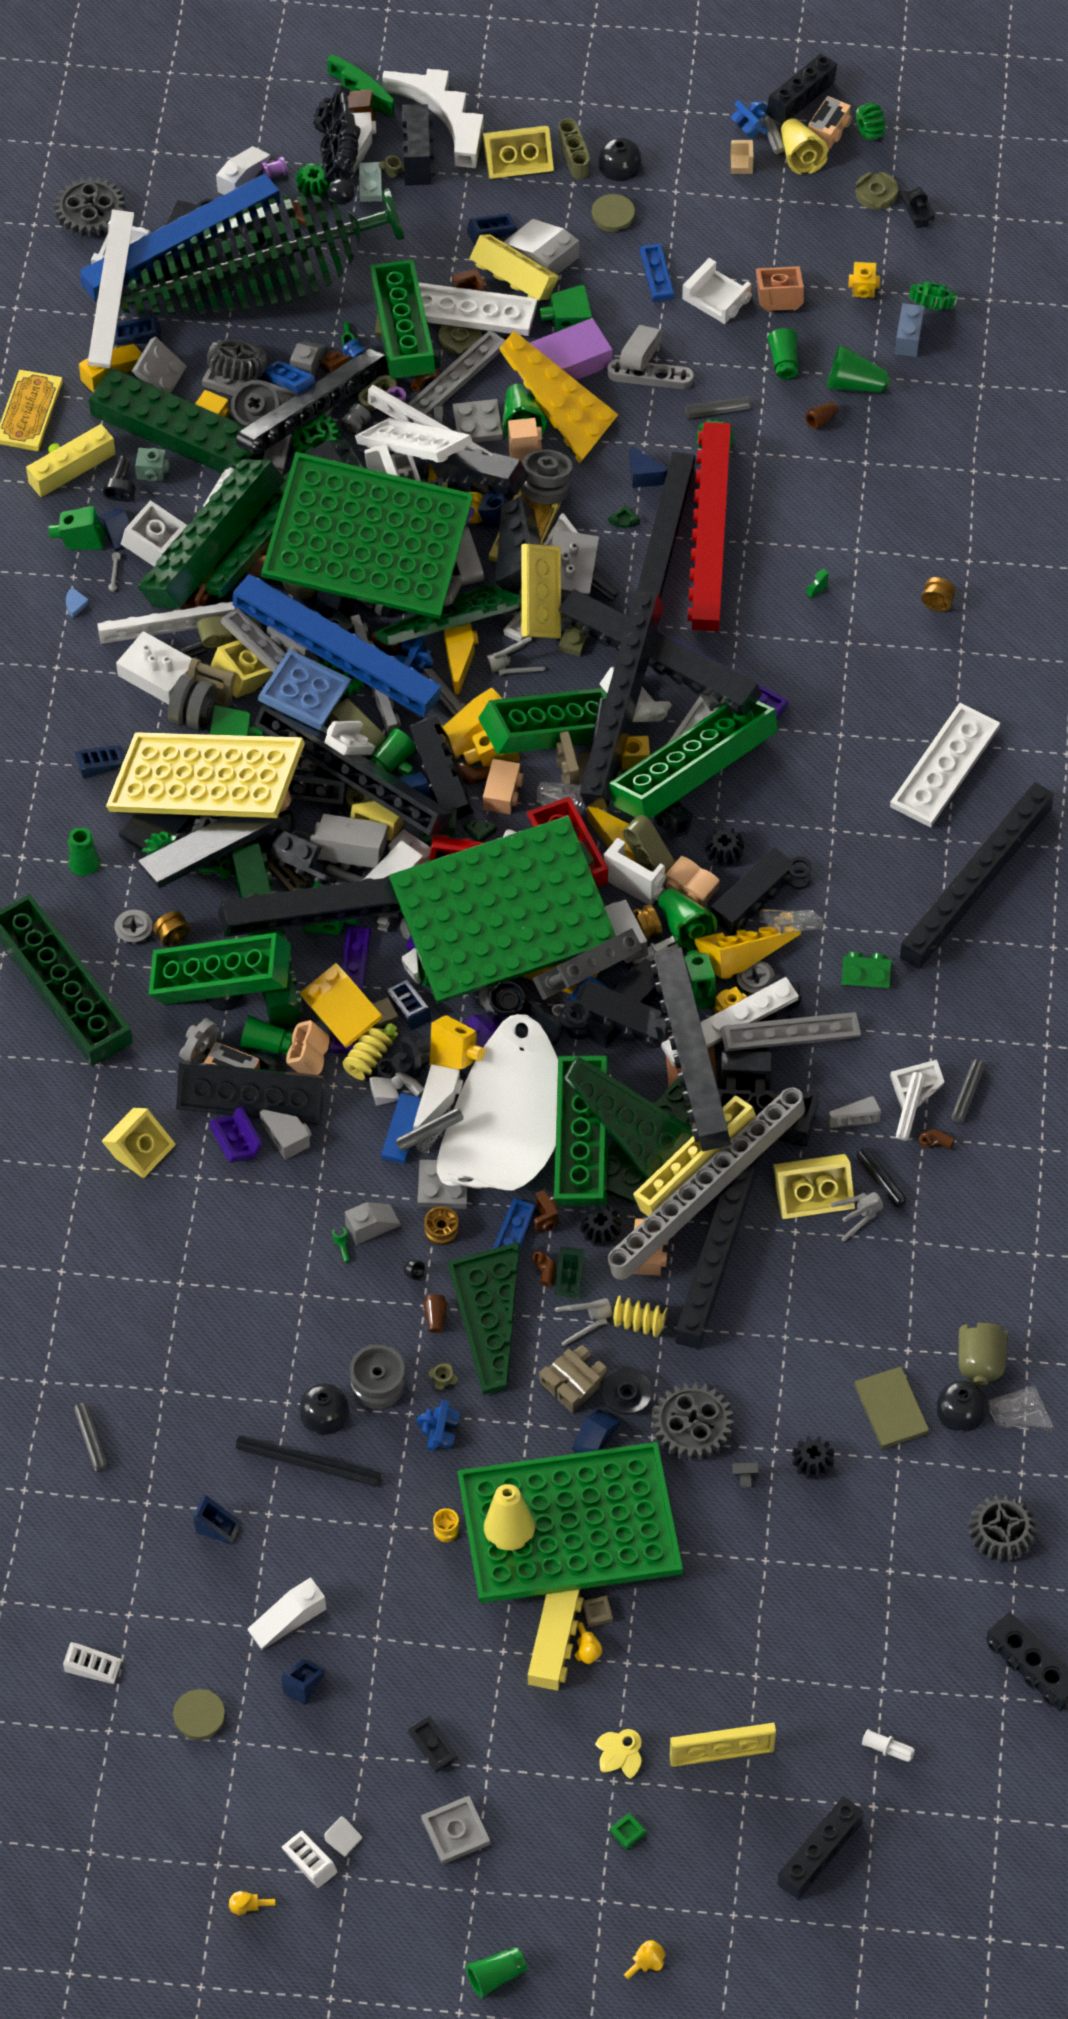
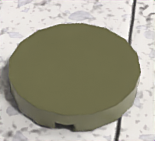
[855,172,898,210]
[591,194,635,232]
[438,324,482,356]
[173,1689,225,1741]

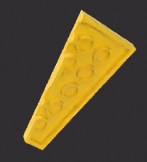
[499,331,618,464]

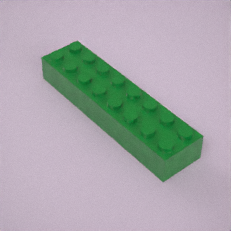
[609,701,778,820]

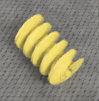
[343,1028,393,1080]
[613,1295,668,1337]

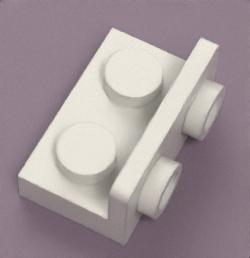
[324,721,375,755]

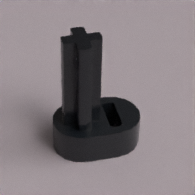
[103,456,136,502]

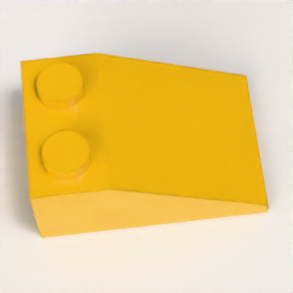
[300,963,384,1048]

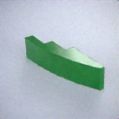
[327,54,395,117]

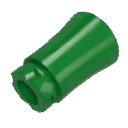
[767,328,798,380]
[370,728,417,773]
[68,827,101,876]
[240,1015,293,1055]
[465,1947,527,1999]

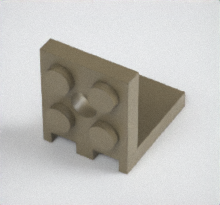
[556,731,621,801]

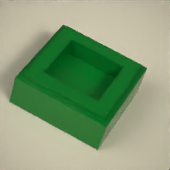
[609,1813,647,1851]

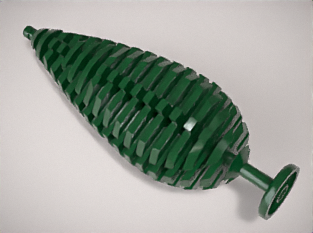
[120,188,405,315]

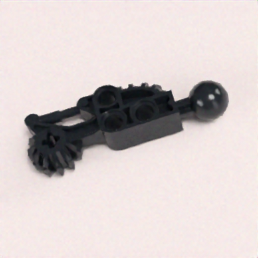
[313,85,361,205]

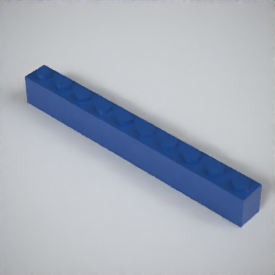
[79,174,280,302]
[233,574,441,717]

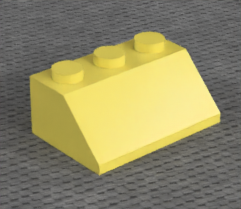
[482,126,554,179]
[773,1154,855,1219]

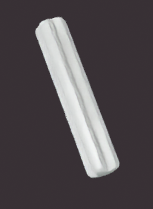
[896,1072,925,1141]

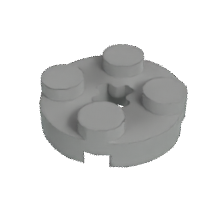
[179,1018,219,1063]

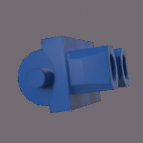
[730,100,769,139]
[395,635,434,671]
[416,1400,460,1451]

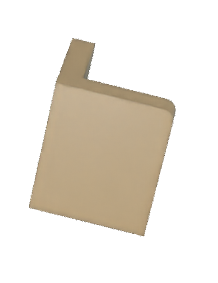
[730,140,753,174]

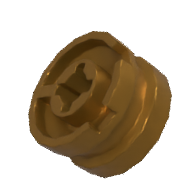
[921,577,956,612]
[632,904,662,940]
[153,911,191,947]
[424,1206,459,1246]

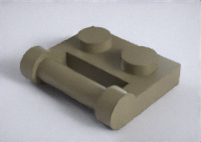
[188,658,236,708]

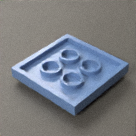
[258,649,351,730]

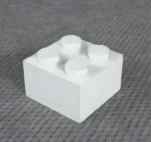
[121,500,187,567]

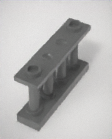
[532,928,643,1000]

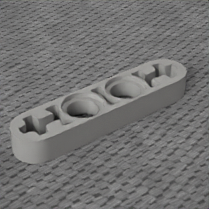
[608,359,693,389]

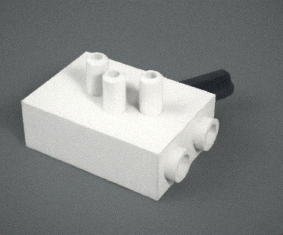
[116,631,208,704]

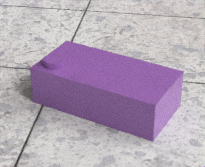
[517,318,612,397]

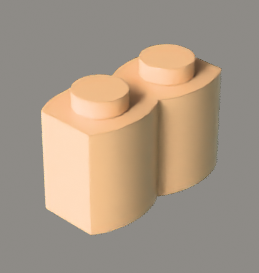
[664,856,720,907]
[286,1020,330,1075]

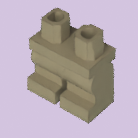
[539,1345,607,1414]

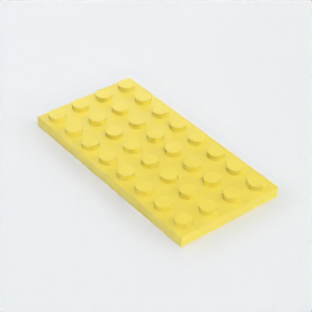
[106,733,305,818]

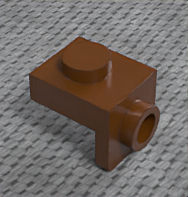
[452,268,487,291]
[319,350,351,373]
[181,583,211,609]
[534,1190,559,1234]

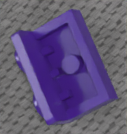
[209,1107,262,1163]

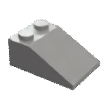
[503,219,579,275]

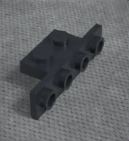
[251,829,337,884]

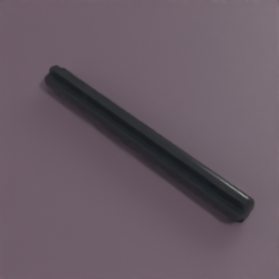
[236,1435,381,1487]

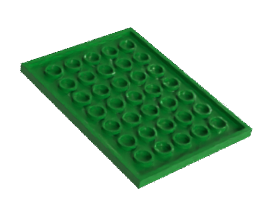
[261,452,473,619]
[389,815,616,1004]
[457,1442,683,1604]

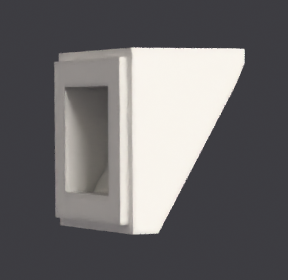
[402,948,421,984]
[370,1077,399,1106]
[325,1816,362,1857]

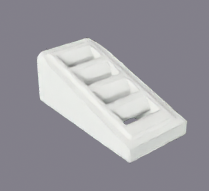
[63,1642,122,1684]
[282,1831,337,1888]

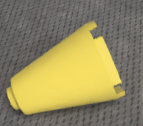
[781,119,829,175]
[484,1484,535,1550]

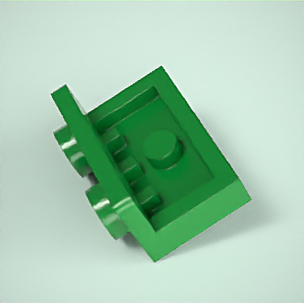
[841,952,891,988]

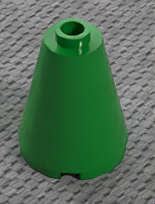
[826,346,890,393]
[502,384,547,439]
[658,888,718,950]

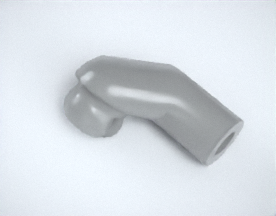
[391,1072,424,1098]

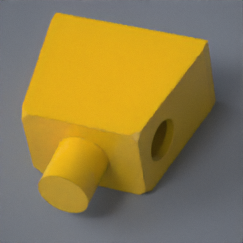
[463,730,520,770]
[430,1015,485,1070]

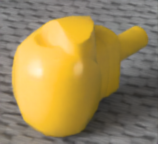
[574,1622,602,1664]
[229,1891,275,1915]
[624,1940,665,1979]

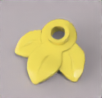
[595,1729,642,1779]

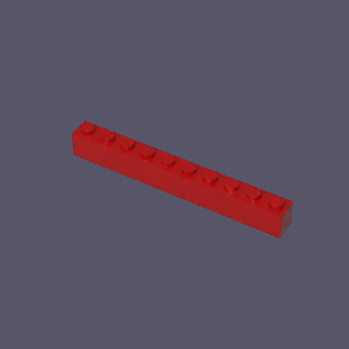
[687,422,731,632]

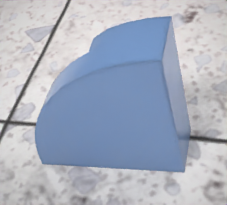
[66,587,89,618]

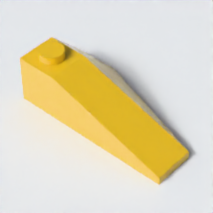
[443,687,503,759]

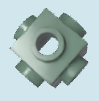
[135,448,170,481]

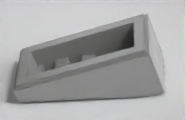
[828,1096,881,1128]

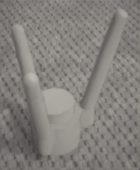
[487,637,546,676]
[830,1192,883,1242]
[555,1298,612,1346]

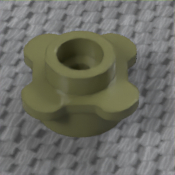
[379,155,404,178]
[429,1363,458,1390]

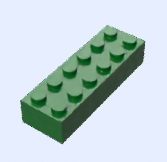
[370,259,435,379]
[478,688,607,755]
[149,933,291,1005]
[554,1056,610,1206]

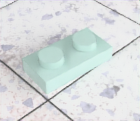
[359,162,382,202]

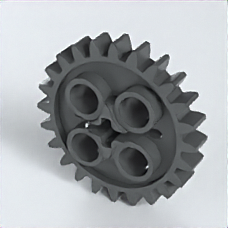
[54,176,126,238]
[652,1382,734,1461]

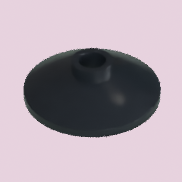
[602,1368,652,1415]

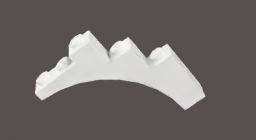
[382,69,484,168]

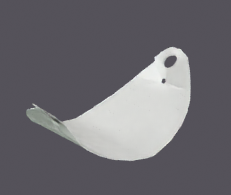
[437,1014,558,1190]

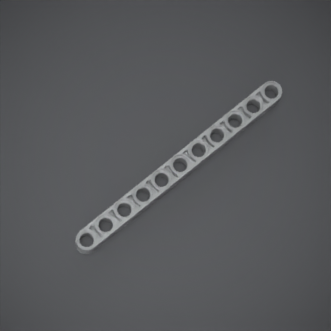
[608,1087,805,1280]

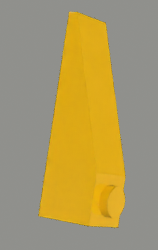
[695,924,801,979]

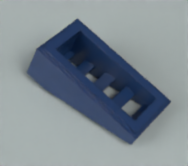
[467,213,517,245]
[114,316,161,345]
[75,745,125,779]
[387,980,432,1030]

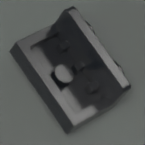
[515,999,564,1047]

